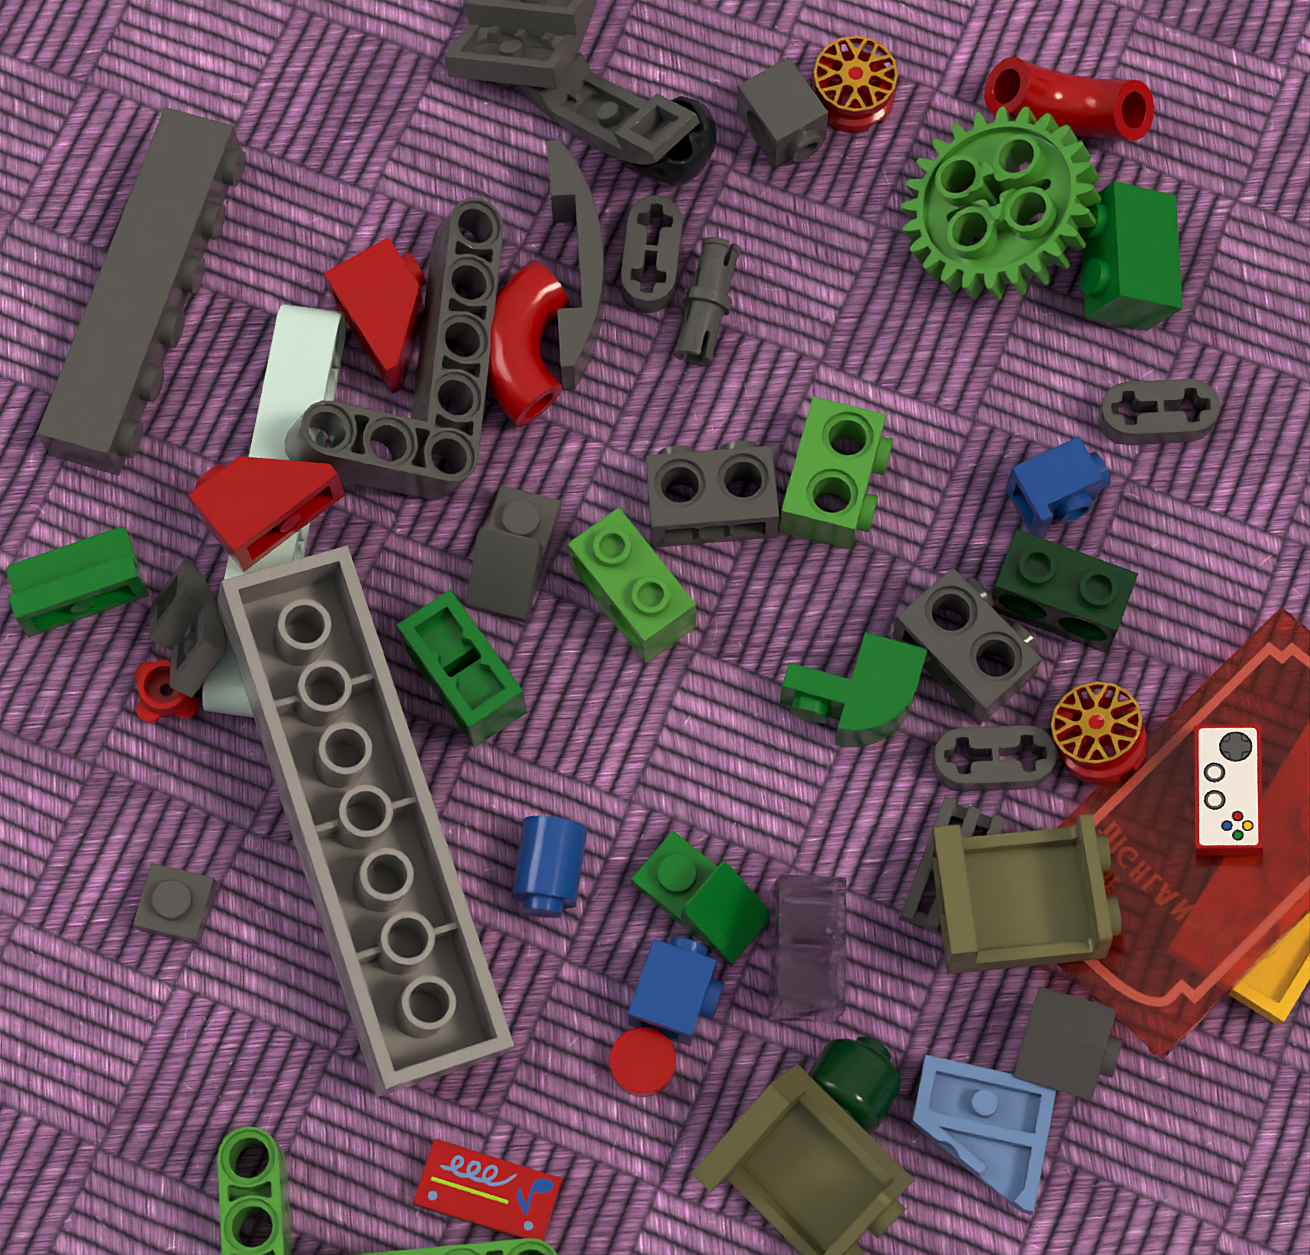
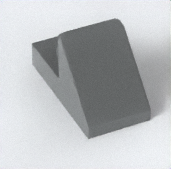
[465,485,562,623]

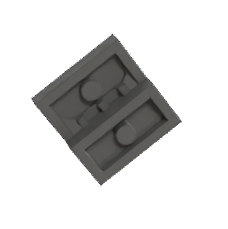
[444,0,596,89]

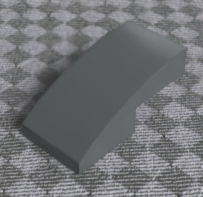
[149,559,226,698]

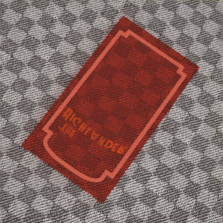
[1056,607,1310,1060]

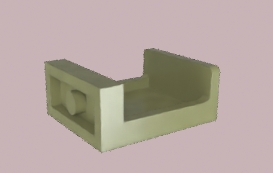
[930,813,1121,974]
[691,1064,915,1255]

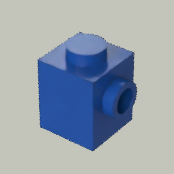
[628,936,725,1046]

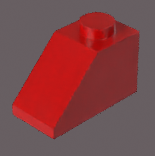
[324,237,427,394]
[188,456,345,572]

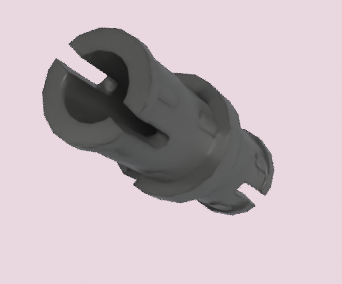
[673,237,741,366]

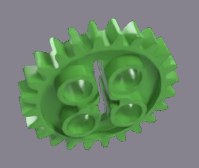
[901,106,1101,300]

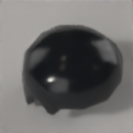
[623,96,717,188]

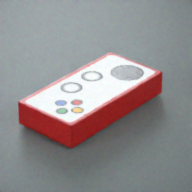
[1194,725,1263,856]

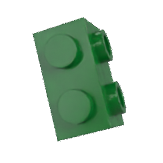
[1078,181,1183,331]

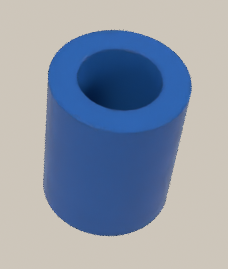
[511,815,588,918]

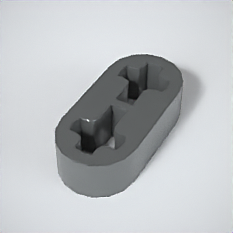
[621,195,682,313]
[1098,379,1220,445]
[932,725,1057,792]

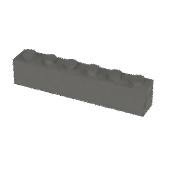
[37,107,246,476]

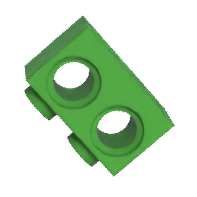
[779,396,894,550]
[568,508,696,664]

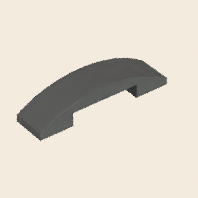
[512,52,700,164]
[547,140,605,390]

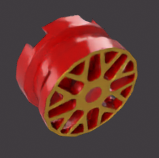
[812,35,898,134]
[1051,681,1148,786]

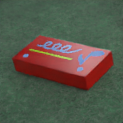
[413,1138,563,1241]

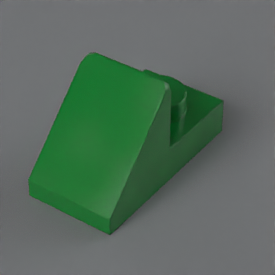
[631,831,773,967]

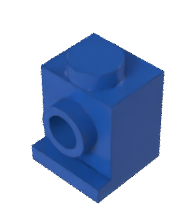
[1005,436,1111,538]

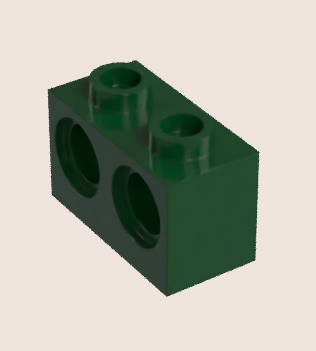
[992,529,1139,653]

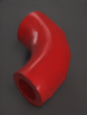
[984,57,1154,141]
[487,260,569,427]

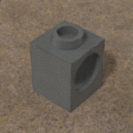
[737,57,828,169]

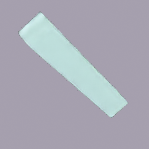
[202,304,346,718]

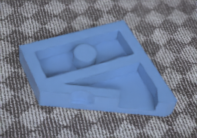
[911,1055,1056,1215]

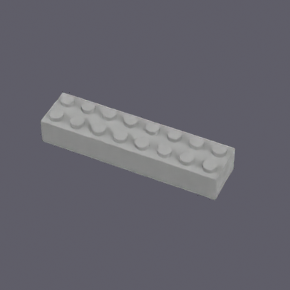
[217,545,514,1097]

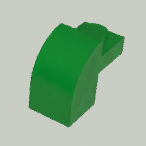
[780,632,928,747]

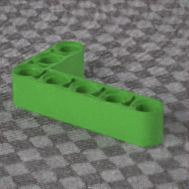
[217,1126,558,1255]

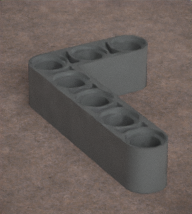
[285,198,504,499]

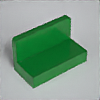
[6,527,149,637]

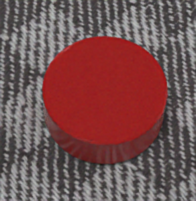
[609,1027,676,1097]

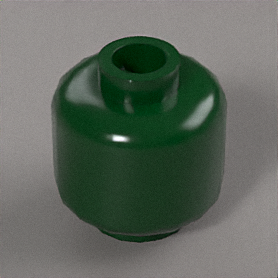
[808,1036,901,1135]

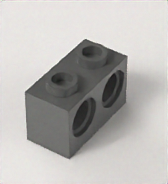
[646,440,779,548]
[892,567,1042,726]

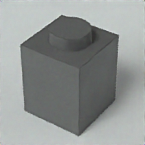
[1013,986,1123,1101]

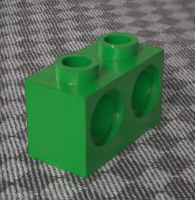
[396,590,527,748]

